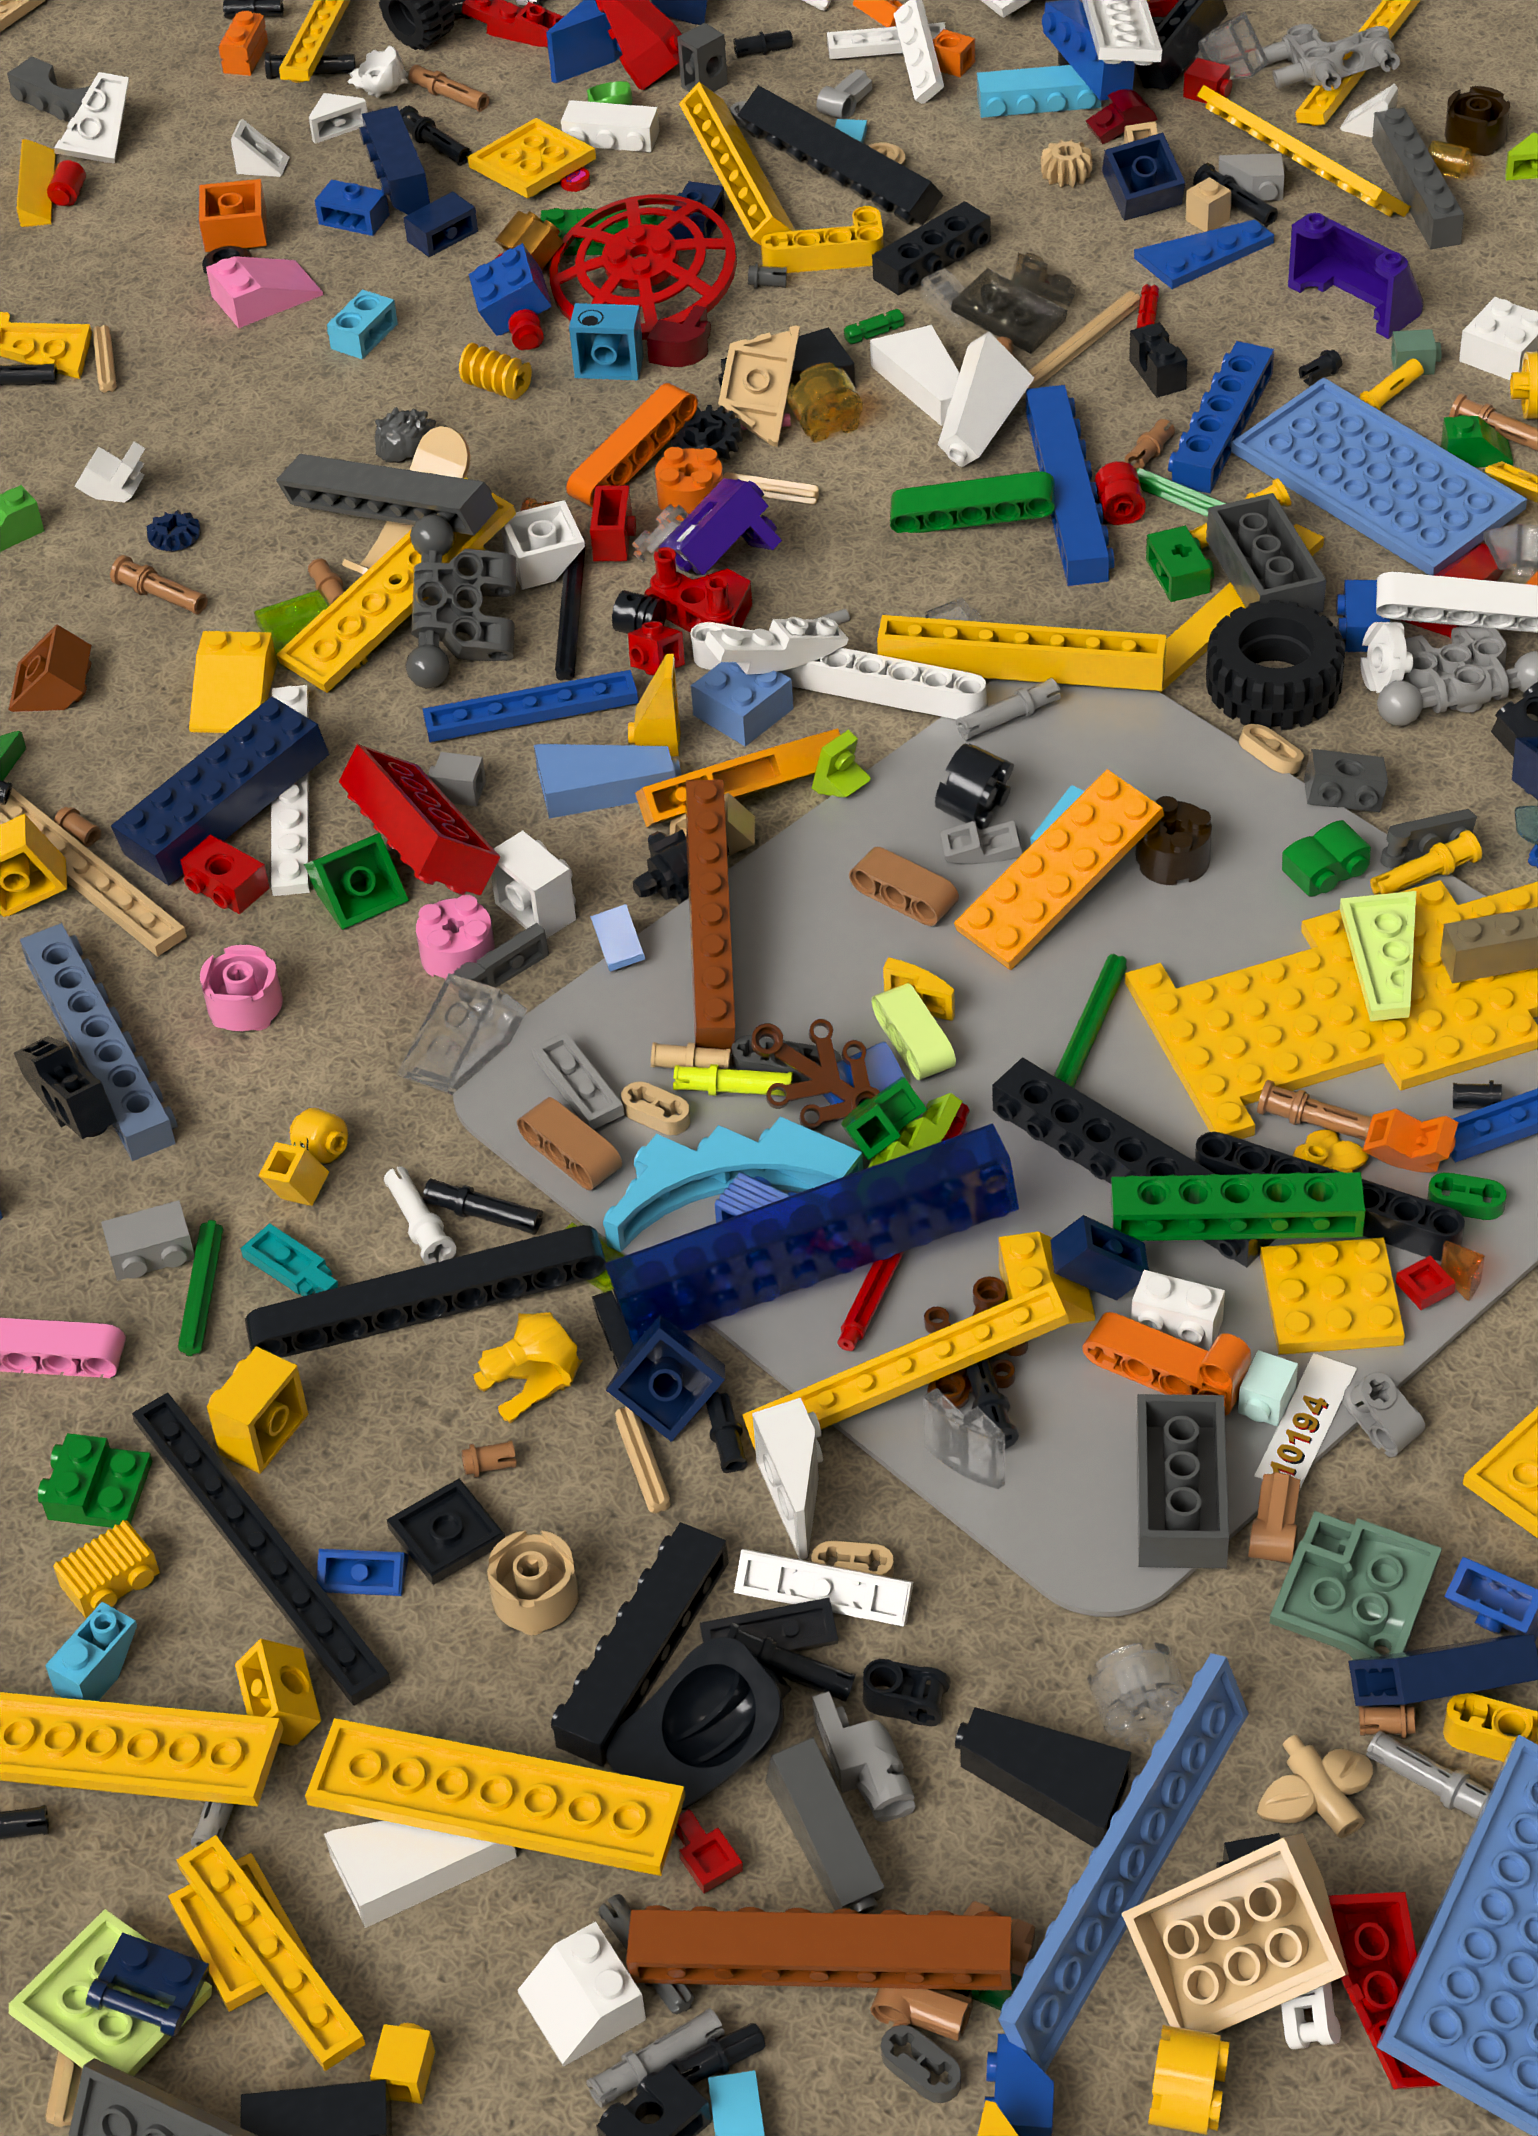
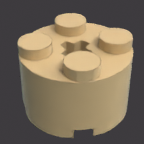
[487,1530,579,1635]

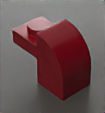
[646,305,711,367]

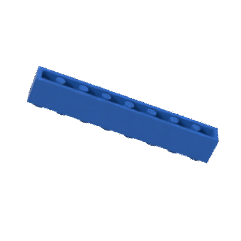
[1026,385,1115,586]

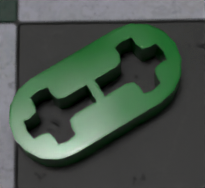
[1427,1172,1507,1220]

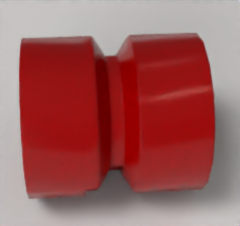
[1094,461,1146,525]

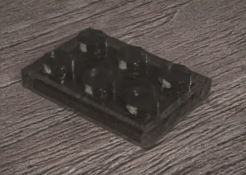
[951,268,1067,354]

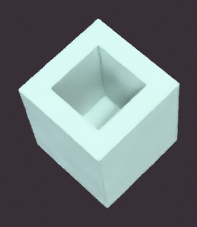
[1238,1350,1298,1427]

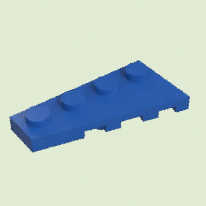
[1134,219,1274,289]

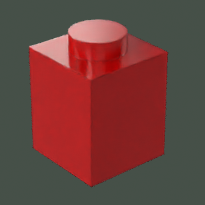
[1183,57,1232,104]

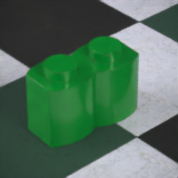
[1282,820,1371,897]

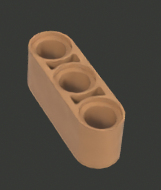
[849,847,959,926]
[517,1097,623,1191]

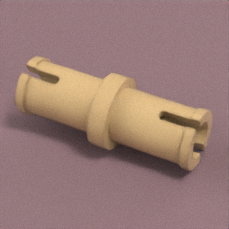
[651,1042,731,1069]

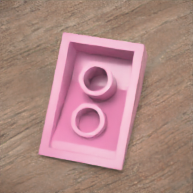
[206,256,323,328]

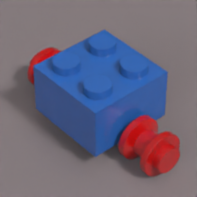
[468,243,552,350]

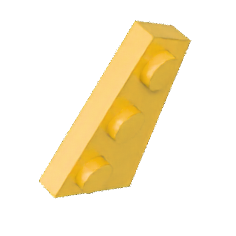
[0,322,92,379]

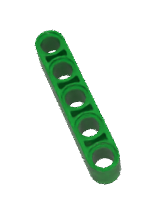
[890,471,1055,533]

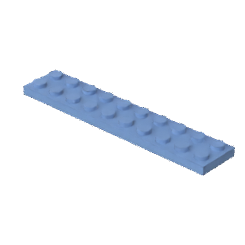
[998,1653,1249,2072]

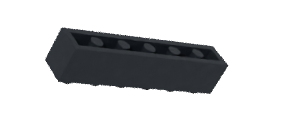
[551,1522,729,1767]

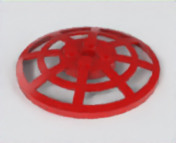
[549,194,737,340]

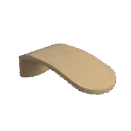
[342,426,471,585]

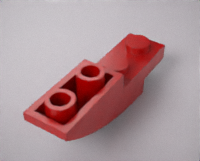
[462,0,564,47]

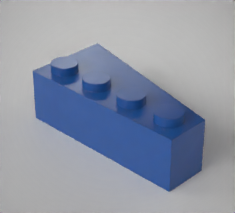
[1042,0,1135,101]

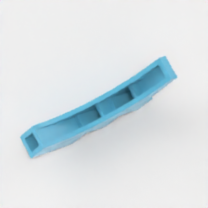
[603,1116,864,1252]

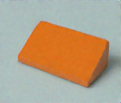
[853,0,904,27]

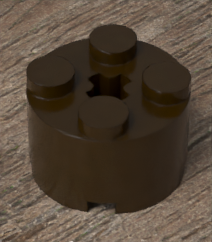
[1445,86,1510,156]
[1135,796,1212,885]

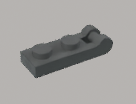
[1380,809,1477,869]

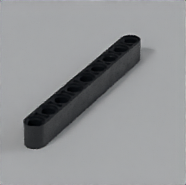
[245,1225,607,1358]

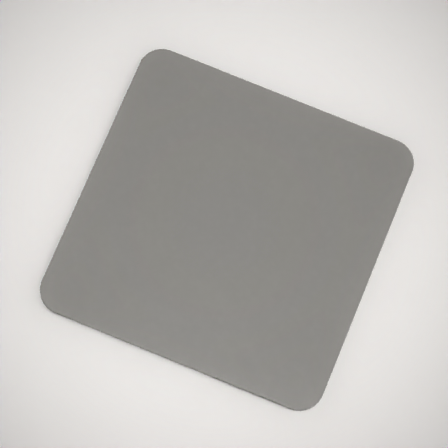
[453,679,1538,1617]

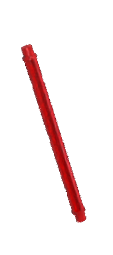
[837,1103,970,1351]

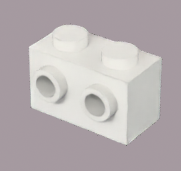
[1131,1270,1225,1351]

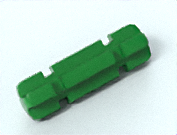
[844,309,905,345]

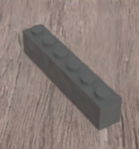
[1372,108,1464,250]

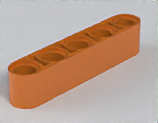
[566,383,698,508]

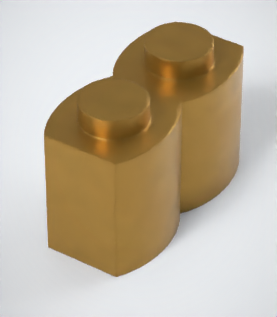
[495,211,564,270]

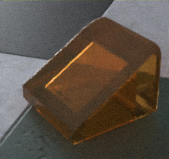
[1441,1241,1485,1301]

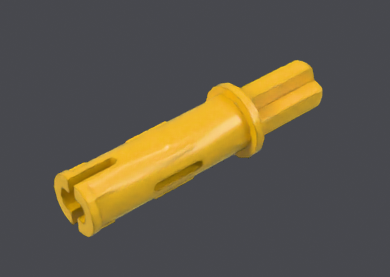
[1359,358,1424,411]

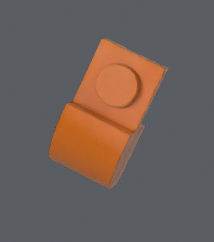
[1362,1109,1459,1173]

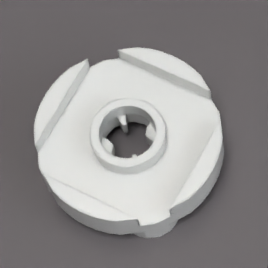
[1360,622,1413,693]

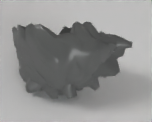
[375,407,436,462]

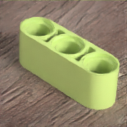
[871,983,956,1080]

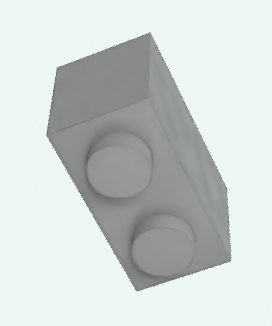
[101,1200,195,1281]

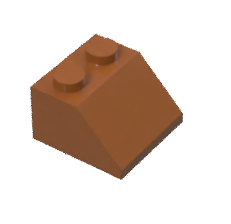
[8,624,92,712]

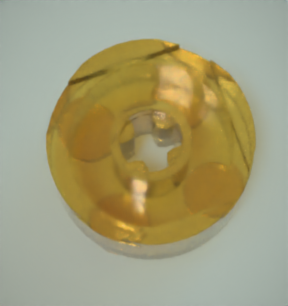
[787,363,863,443]

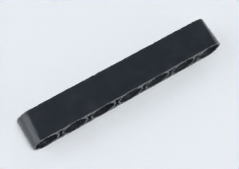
[1195,1131,1465,1262]

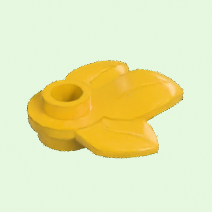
[1293,1130,1369,1173]

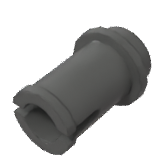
[748,262,787,288]

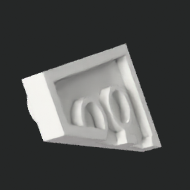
[54,72,129,163]

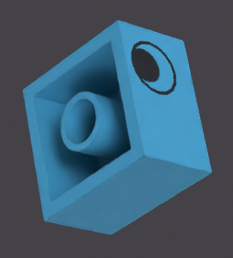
[569,303,644,380]

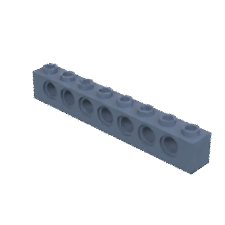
[19,923,178,1161]

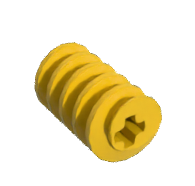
[459,342,532,400]

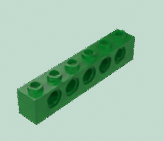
[1111,1172,1365,1241]

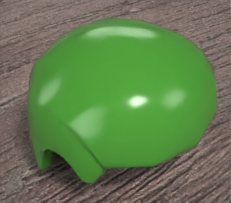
[587,81,633,105]

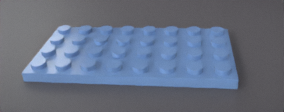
[1231,377,1527,575]
[1376,1735,1538,2136]

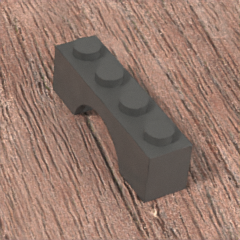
[7,56,90,122]

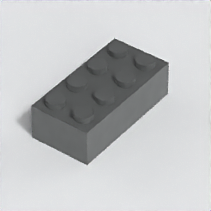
[1206,493,1326,613]
[1136,1394,1229,1569]

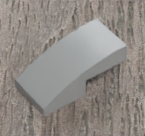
[939,820,1023,864]

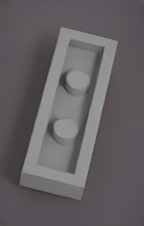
[532,1032,624,1130]

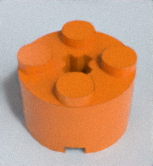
[655,447,723,521]

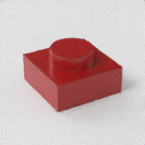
[1396,1255,1456,1310]

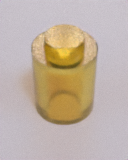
[1428,140,1475,179]

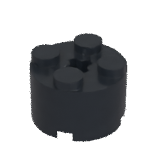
[935,743,1014,830]

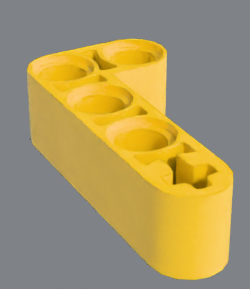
[761,206,884,273]
[1443,1693,1538,1762]

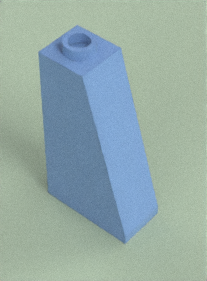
[534,744,681,819]

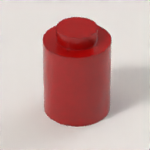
[47,160,86,206]

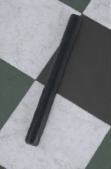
[555,534,586,680]

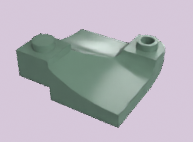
[1269,1511,1442,1660]

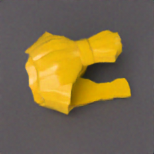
[473,1312,583,1423]

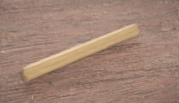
[1020,290,1141,400]

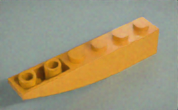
[635,728,840,827]

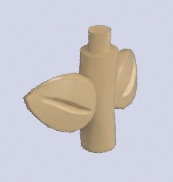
[1257,1735,1373,1838]

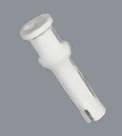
[384,1167,457,1265]

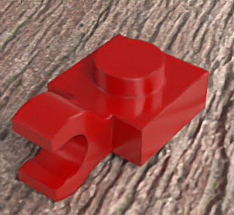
[675,1809,743,1894]

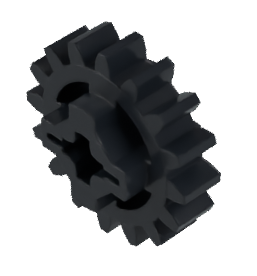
[671,405,743,460]

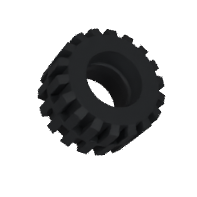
[379,0,455,50]

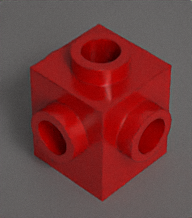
[628,621,685,675]

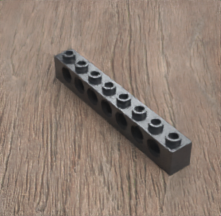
[992,1057,1275,1268]

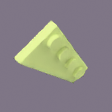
[1340,891,1417,1021]

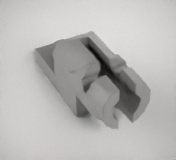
[812,1692,916,1822]

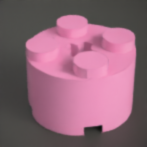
[416,895,495,983]
[200,945,283,1031]

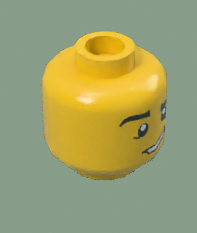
[289,1108,348,1164]

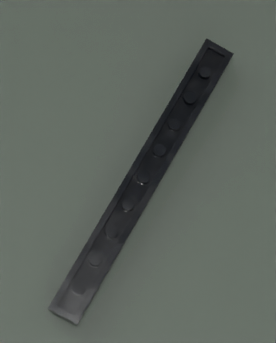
[132,1392,391,1706]

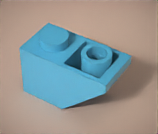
[45,1602,137,1701]

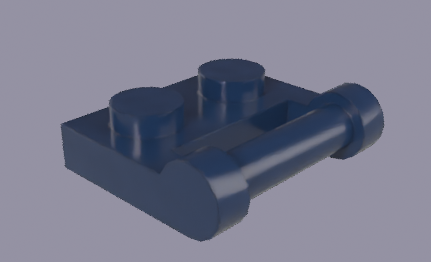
[86,1932,209,2037]

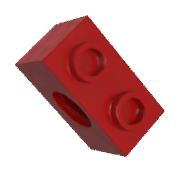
[180,834,269,914]

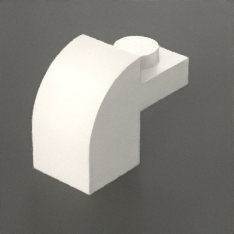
[74,442,145,503]

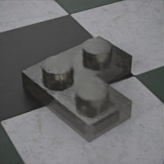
[1010,252,1076,306]

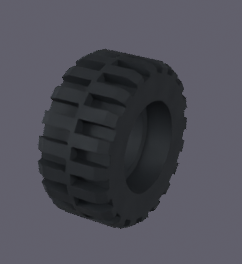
[1206,600,1345,730]

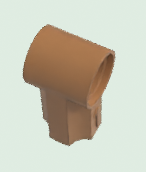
[1248,1472,1300,1564]
[870,1988,973,2041]

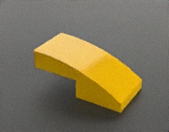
[883,957,955,1021]

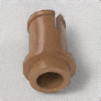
[54,807,101,847]
[461,1440,516,1478]
[1359,1705,1415,1738]

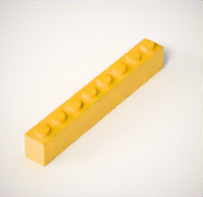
[679,82,795,245]
[877,615,1167,691]

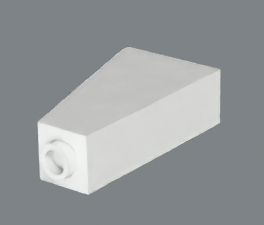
[870,325,959,426]
[938,332,1034,467]
[324,1821,517,1928]

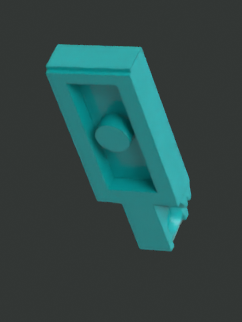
[240,1224,338,1296]

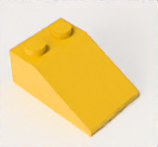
[189,631,277,733]

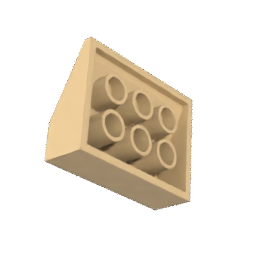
[1121,1833,1349,2034]

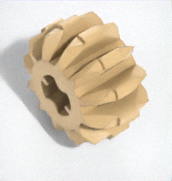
[1041,139,1092,188]

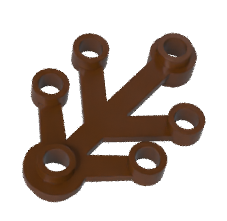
[751,1019,880,1130]
[914,1277,1028,1411]

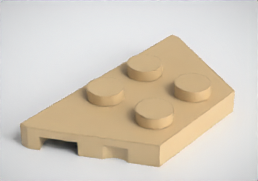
[718,325,800,447]

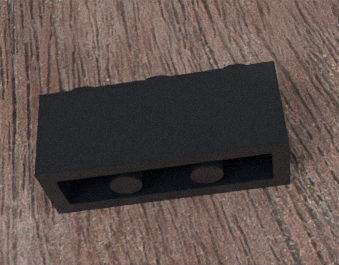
[240,2080,392,2136]

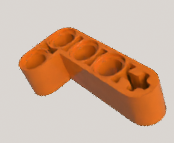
[1082,1312,1251,1416]

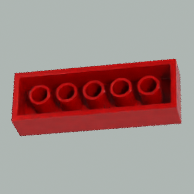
[338,744,500,896]

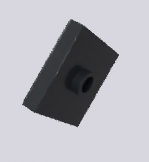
[387,1478,505,1585]

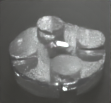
[632,504,689,563]

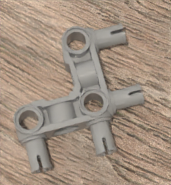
[1257,24,1400,91]

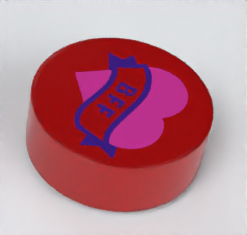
[560,167,590,192]

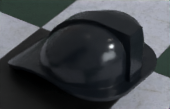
[606,1637,792,1811]

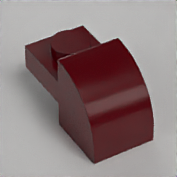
[1085,89,1157,144]

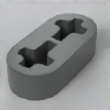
[881,2025,961,2103]

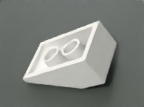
[752,1398,823,1560]

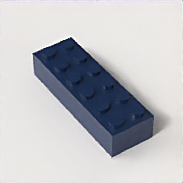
[111,696,330,886]

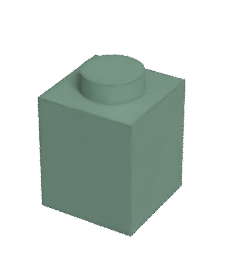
[1391,329,1442,375]

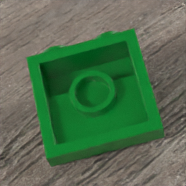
[38,1433,153,1528]

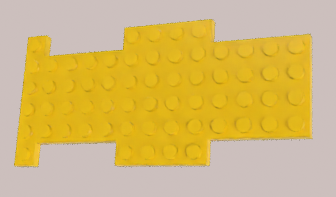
[1125,880,1538,1139]

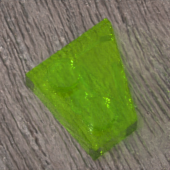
[254,590,328,661]

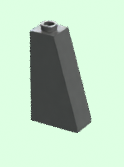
[765,1737,885,1914]

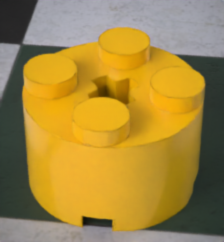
[1148,2025,1230,2135]

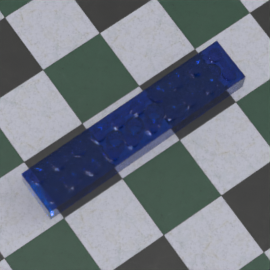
[604,1123,1019,1345]

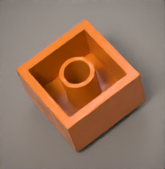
[199,179,267,252]

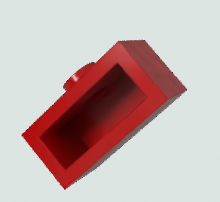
[590,485,636,561]

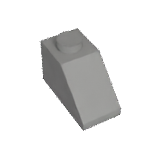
[1218,153,1284,201]

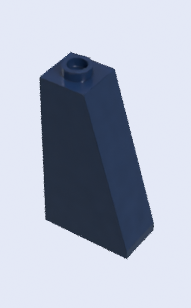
[1348,1634,1538,1706]

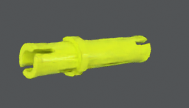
[673,1064,793,1096]

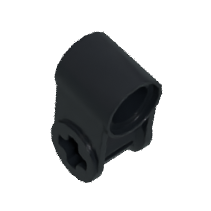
[862,1659,951,1727]

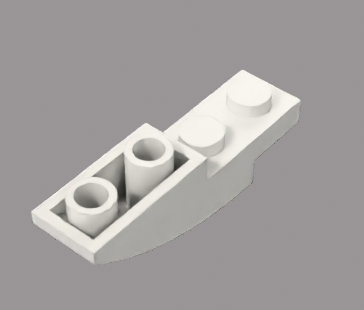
[704,617,849,674]

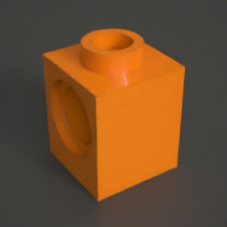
[932,29,975,78]

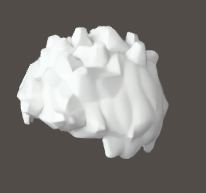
[348,46,408,98]

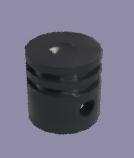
[612,590,667,634]

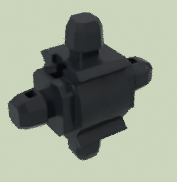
[633,829,729,904]

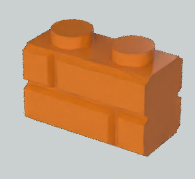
[218,11,268,76]

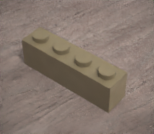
[1440,907,1538,983]

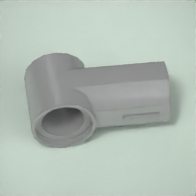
[816,69,872,119]

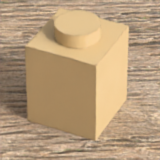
[1186,177,1231,232]

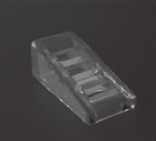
[921,268,985,330]

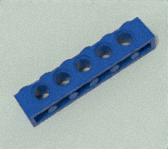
[1168,341,1274,493]

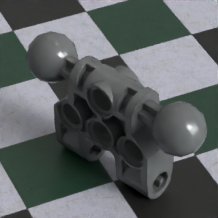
[405,514,516,689]

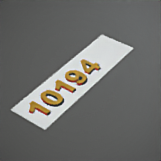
[1254,1353,1357,1491]

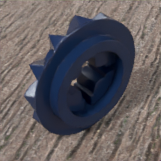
[147,510,201,551]

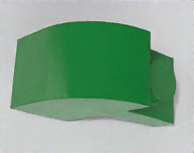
[841,1076,928,1160]

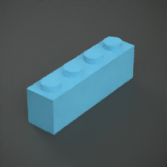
[977,65,1101,118]

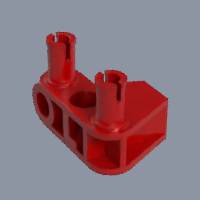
[644,547,753,632]

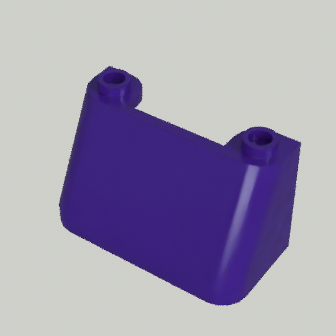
[1288,213,1424,339]

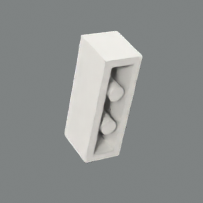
[561,100,659,152]

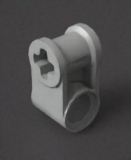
[1343,1372,1425,1457]

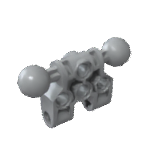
[1377,626,1538,726]

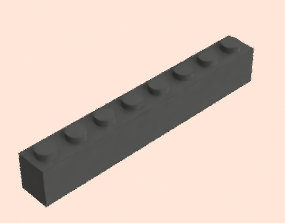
[276,454,498,535]

